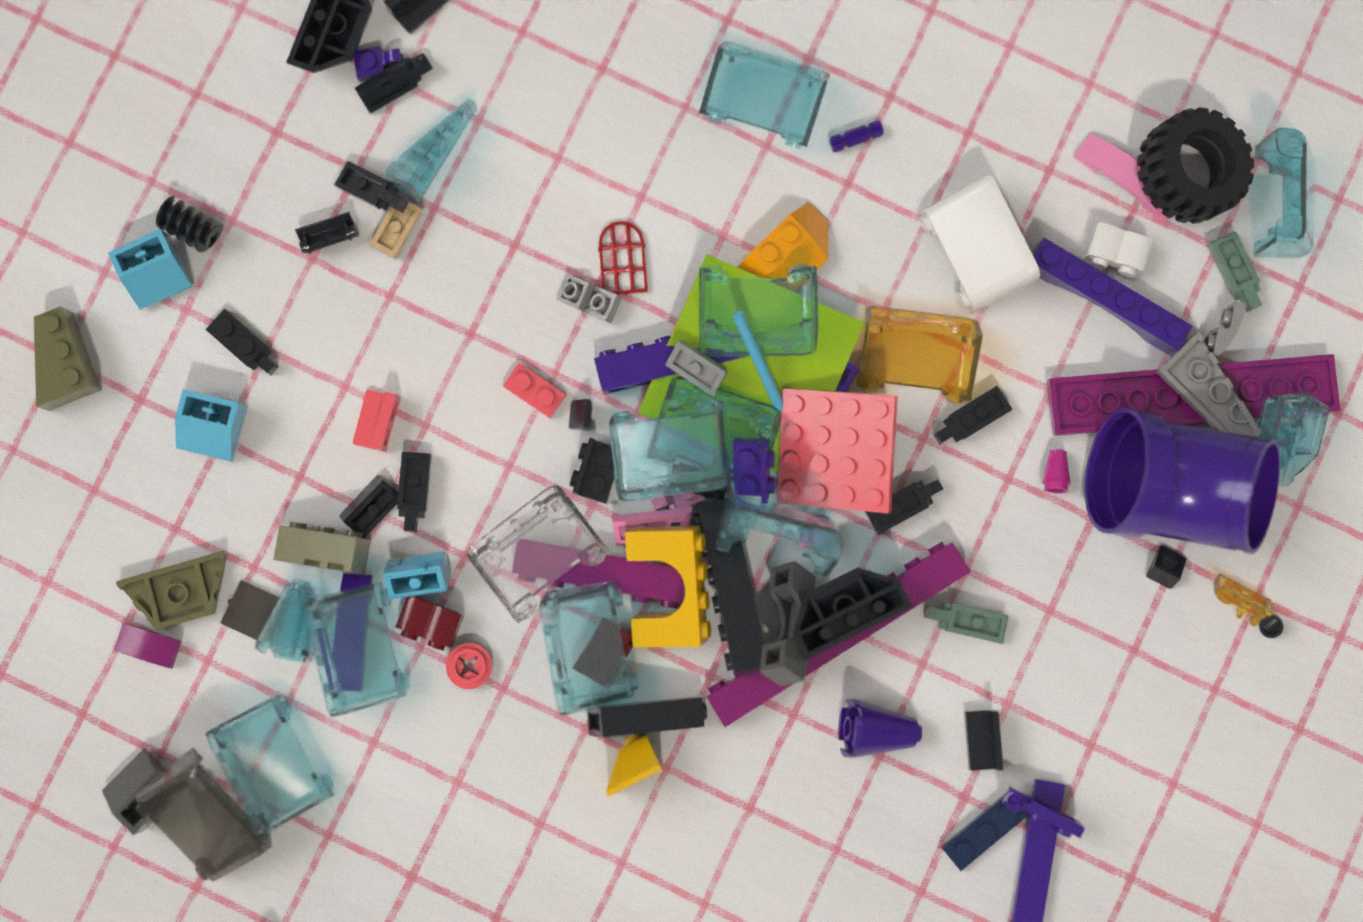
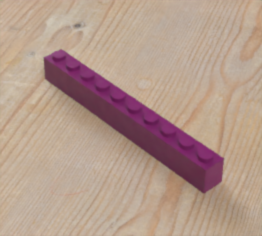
[706,541,971,727]

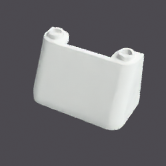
[920,174,1040,314]

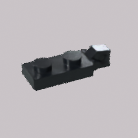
[355,53,433,114]
[334,161,409,213]
[205,308,279,375]
[933,386,1013,445]
[397,452,432,533]
[864,479,943,535]

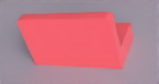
[353,390,401,453]

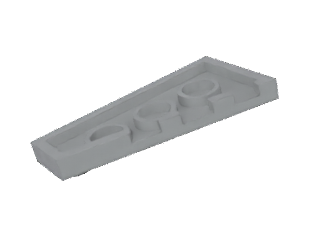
[1156,331,1262,437]

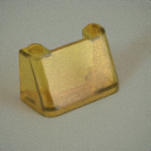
[856,306,983,403]

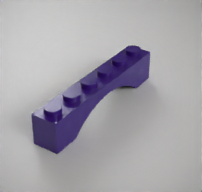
[1032,238,1193,356]

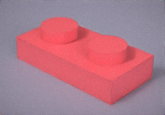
[503,363,566,419]

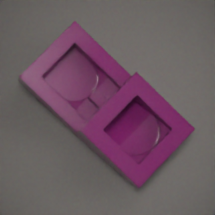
[114,623,182,669]

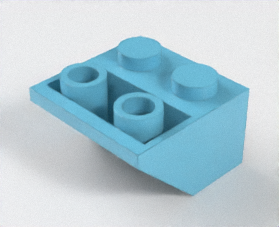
[108,229,193,310]
[175,389,247,462]

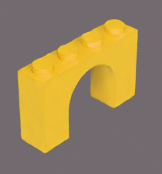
[625,526,711,647]

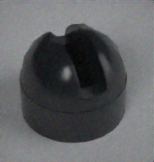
[1259,614,1284,638]

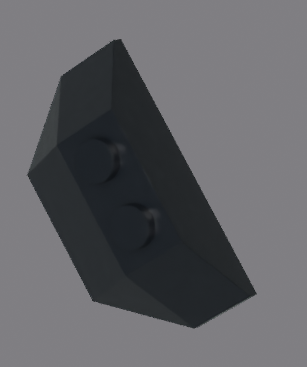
[286,0,373,74]
[793,567,913,660]

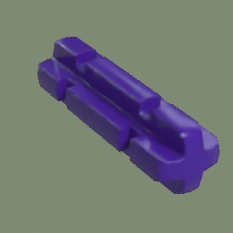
[829,120,884,152]

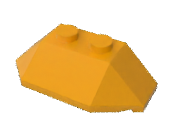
[738,202,829,292]

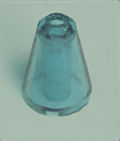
[254,579,315,662]

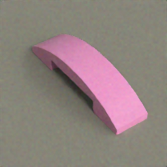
[1073,134,1168,223]

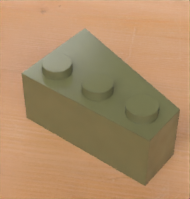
[34,306,102,411]
[273,521,371,574]

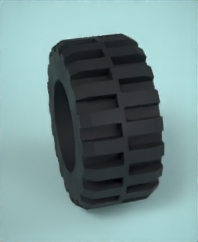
[1137,107,1255,224]

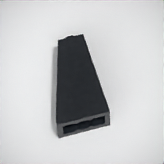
[586,697,707,738]

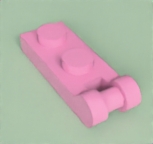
[612,505,695,546]

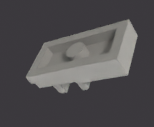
[665,339,728,397]

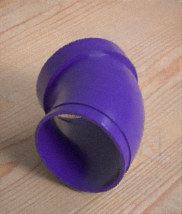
[1084,408,1281,554]

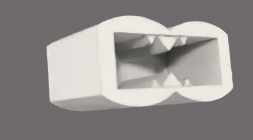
[1084,222,1153,278]

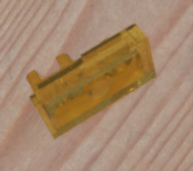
[1213,573,1273,626]

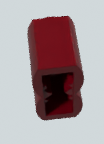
[395,596,464,651]

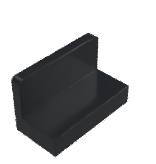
[383,0,450,34]
[964,710,1003,771]

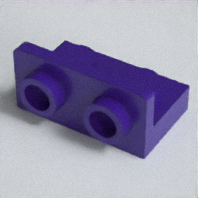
[733,438,775,504]

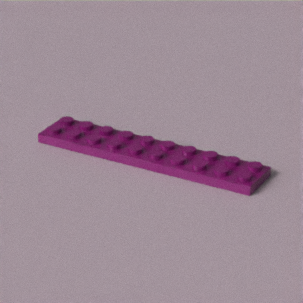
[1047,354,1341,436]

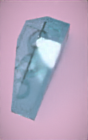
[385,99,477,203]

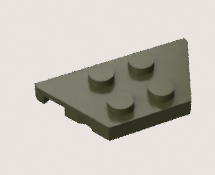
[116,551,227,630]

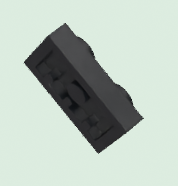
[569,438,624,504]

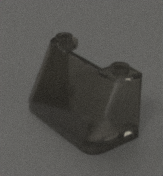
[135,748,272,882]

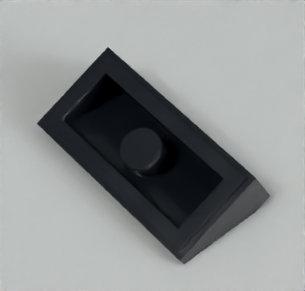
[339,475,398,539]

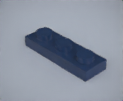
[941,793,1028,871]

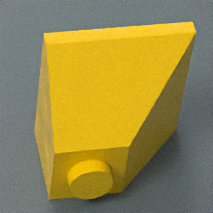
[606,734,662,797]

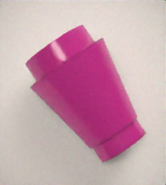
[1042,450,1071,494]

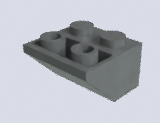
[102,748,185,835]

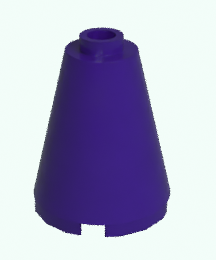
[838,699,922,758]

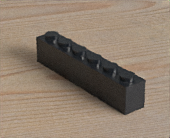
[694,497,764,677]

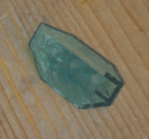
[1258,393,1330,486]

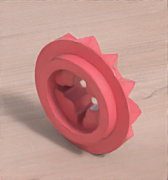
[446,643,492,689]

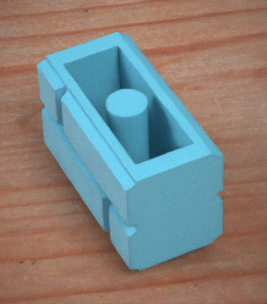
[383,551,451,599]

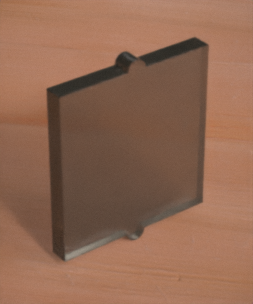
[221,580,287,644]

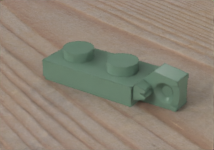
[1207,231,1262,312]
[924,603,1009,644]

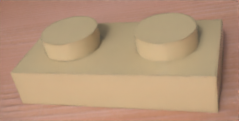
[369,198,423,260]

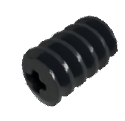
[156,196,223,253]

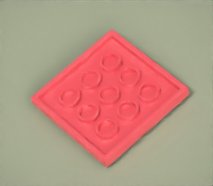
[777,388,898,513]

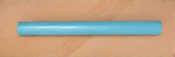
[732,311,784,412]

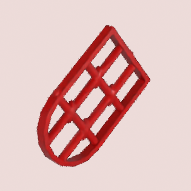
[598,221,648,295]

